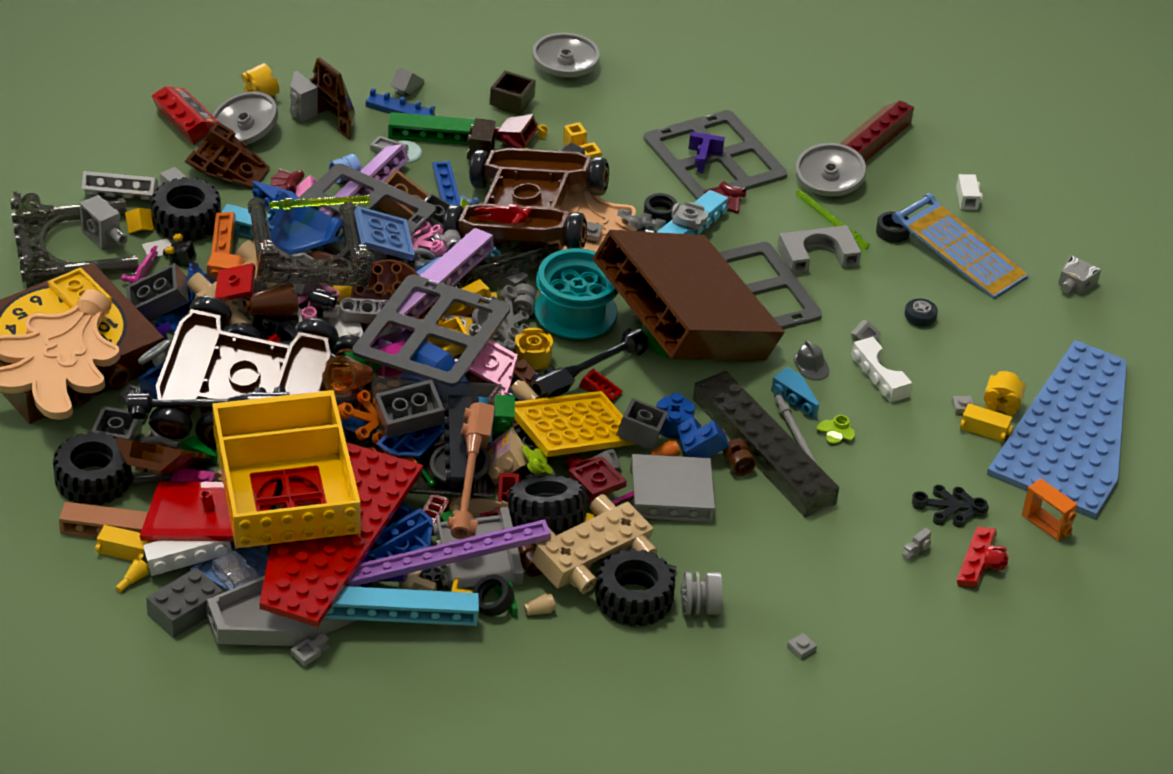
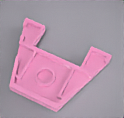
[454,340,518,405]

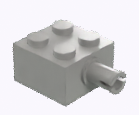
[80,195,128,250]

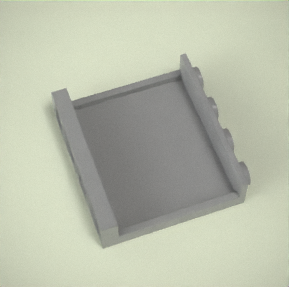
[630,454,715,522]
[432,507,524,592]

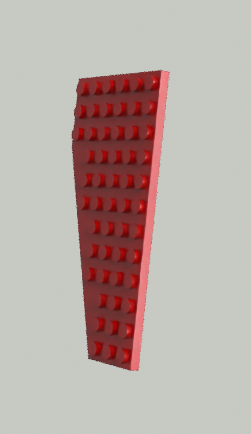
[259,442,423,627]

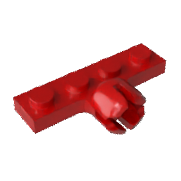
[957,527,1009,587]

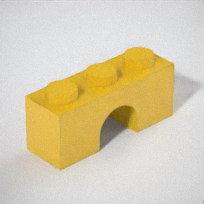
[563,122,602,159]

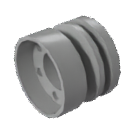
[681,572,722,615]

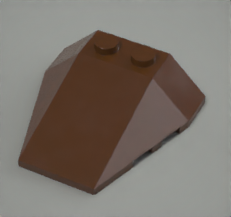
[310,57,355,140]
[185,121,270,189]
[115,438,212,476]

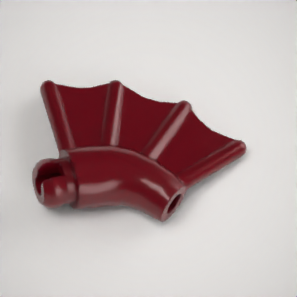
[270,169,304,192]
[703,181,746,213]

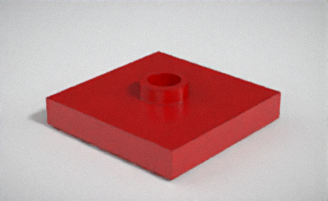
[215,263,256,302]

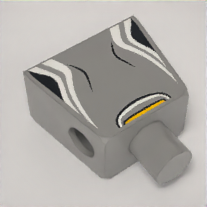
[1059,255,1101,295]

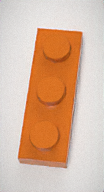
[211,212,236,254]

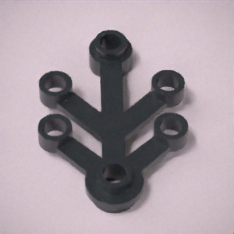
[912,484,989,527]

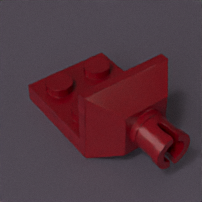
[564,454,627,500]

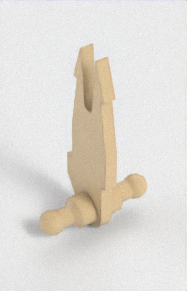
[449,495,509,517]

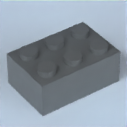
[126,263,189,322]
[375,380,445,439]
[146,568,223,638]

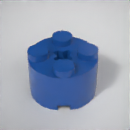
[656,393,695,439]

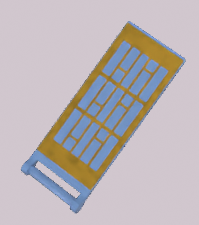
[892,193,1028,299]

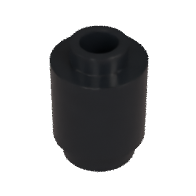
[308,288,337,311]

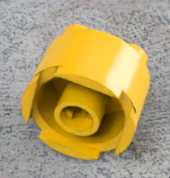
[241,63,280,97]
[514,328,553,370]
[984,371,1026,416]

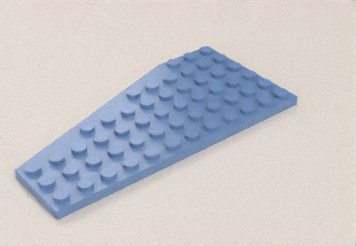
[987,340,1127,519]

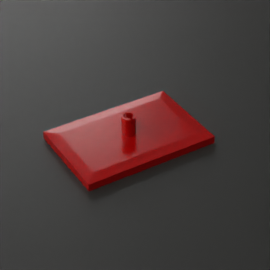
[140,482,278,541]

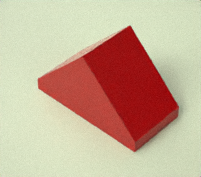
[497,473,519,509]

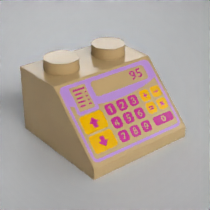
[485,427,529,485]

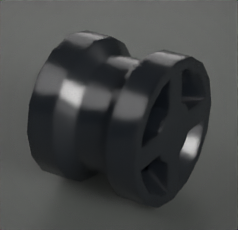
[422,567,443,591]

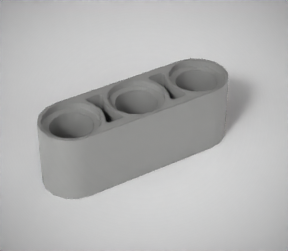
[339,298,388,324]

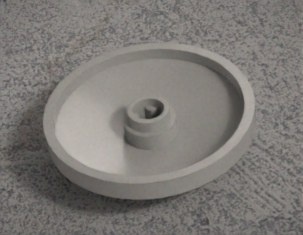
[533,33,600,77]
[213,92,278,144]
[796,143,866,197]

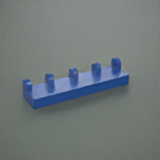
[365,88,435,116]

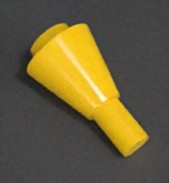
[115,560,149,593]

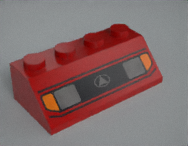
[151,86,219,145]

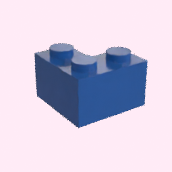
[677,417,729,458]

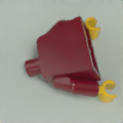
[495,114,548,149]

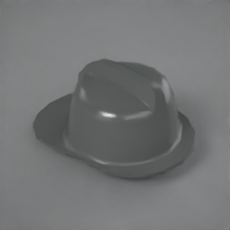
[794,341,829,380]

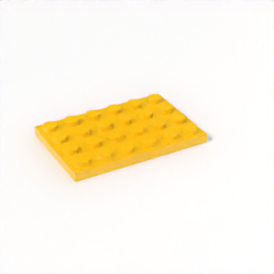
[515,391,636,457]

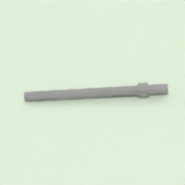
[775,395,823,479]

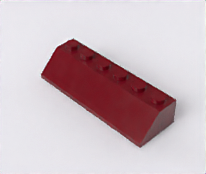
[840,100,914,162]

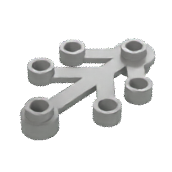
[617,208,666,229]
[487,285,530,342]

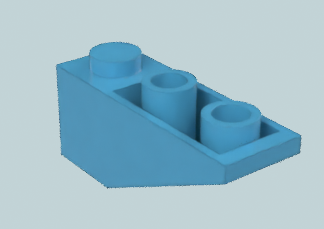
[771,367,819,419]

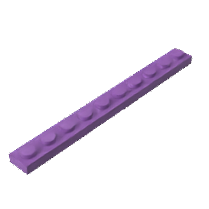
[348,520,551,587]

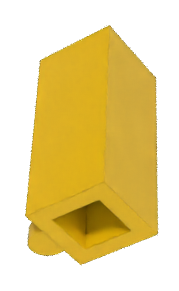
[960,403,1014,443]
[95,525,152,562]

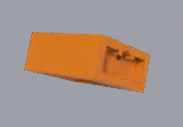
[1022,478,1078,541]

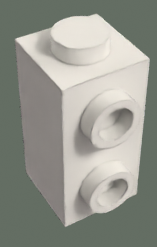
[956,174,983,210]

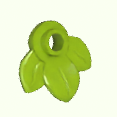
[816,415,855,444]
[522,445,553,476]

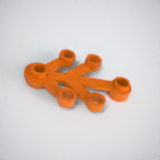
[337,390,385,444]

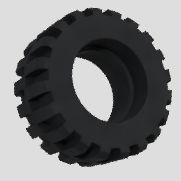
[151,177,221,242]
[53,431,132,505]
[508,475,586,534]
[595,549,676,627]

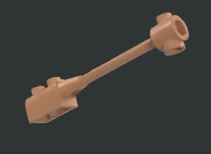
[447,402,495,540]

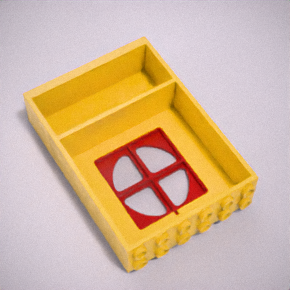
[212,390,361,548]

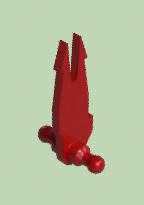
[474,205,531,226]

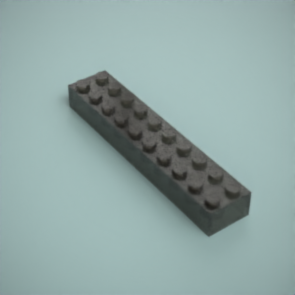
[693,371,840,518]

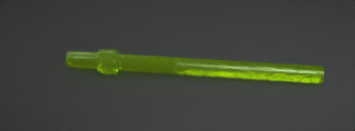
[796,189,870,250]
[269,195,370,209]

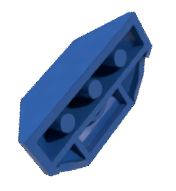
[376,424,444,458]
[367,508,433,560]

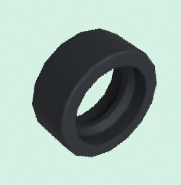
[643,193,677,224]
[876,211,910,243]
[473,574,514,616]

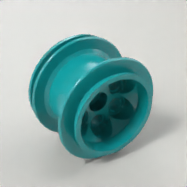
[534,248,618,340]

